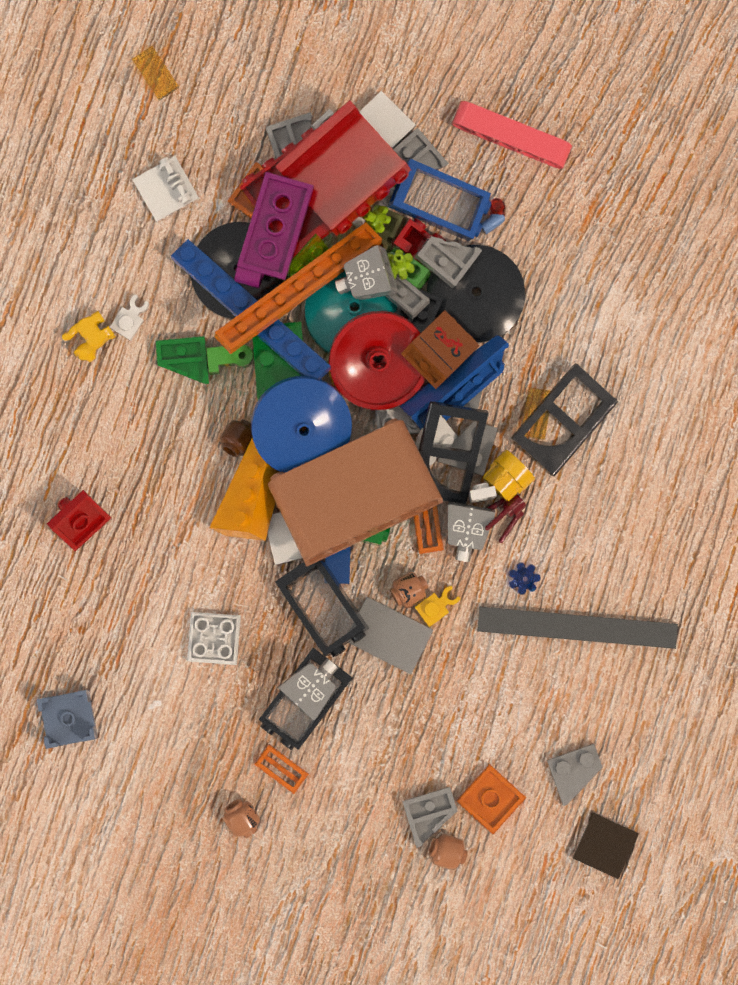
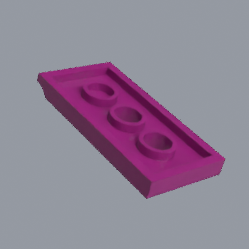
[235,172,314,288]

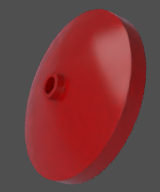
[329,311,425,410]

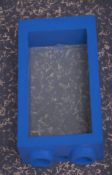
[387,158,491,241]

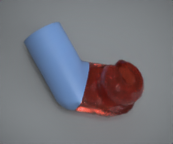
[481,198,506,235]

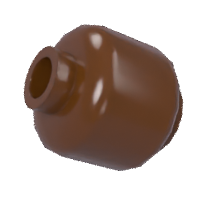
[220,419,252,457]

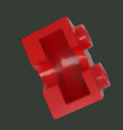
[393,218,446,271]

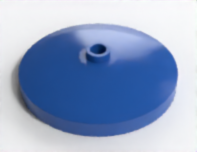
[251,376,352,473]

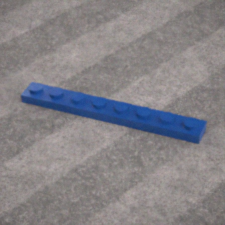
[171,239,331,379]

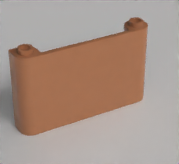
[268,419,443,567]

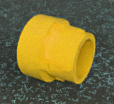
[483,449,535,501]

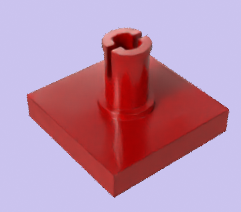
[47,490,111,552]

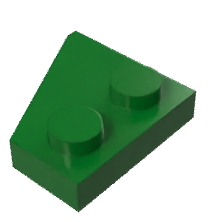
[155,336,209,385]

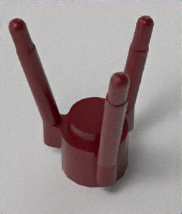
[485,494,527,544]

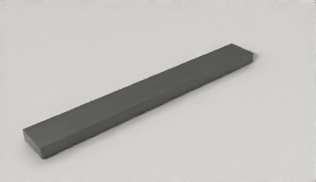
[477,607,678,649]

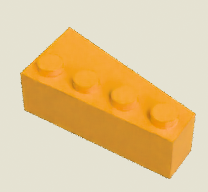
[209,439,280,541]

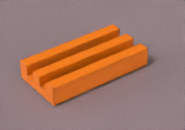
[413,506,444,554]
[254,744,309,794]

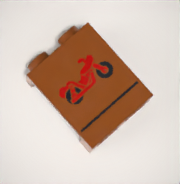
[401,311,480,389]

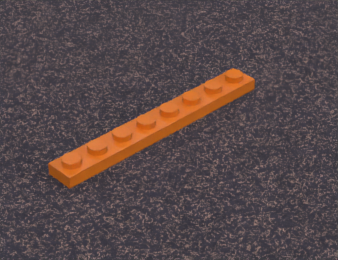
[214,222,382,354]

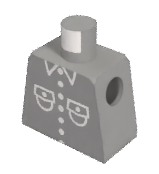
[335,245,399,300]
[448,502,495,562]
[277,658,338,720]

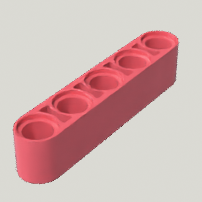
[452,101,572,169]

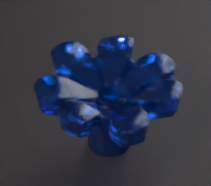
[508,562,541,595]

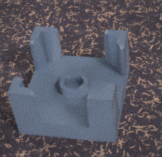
[37,690,98,749]

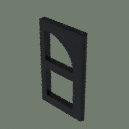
[511,363,618,477]
[418,401,489,504]

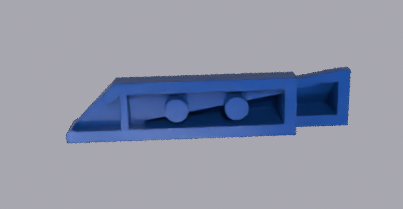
[399,335,509,431]

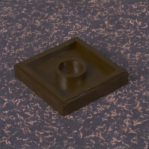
[572,812,639,879]

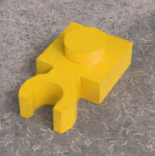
[414,586,461,627]

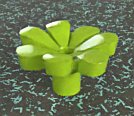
[362,205,391,233]
[387,250,415,280]

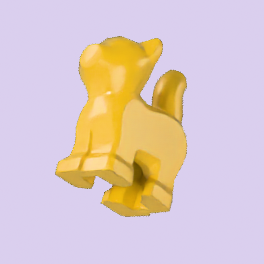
[62,311,116,362]

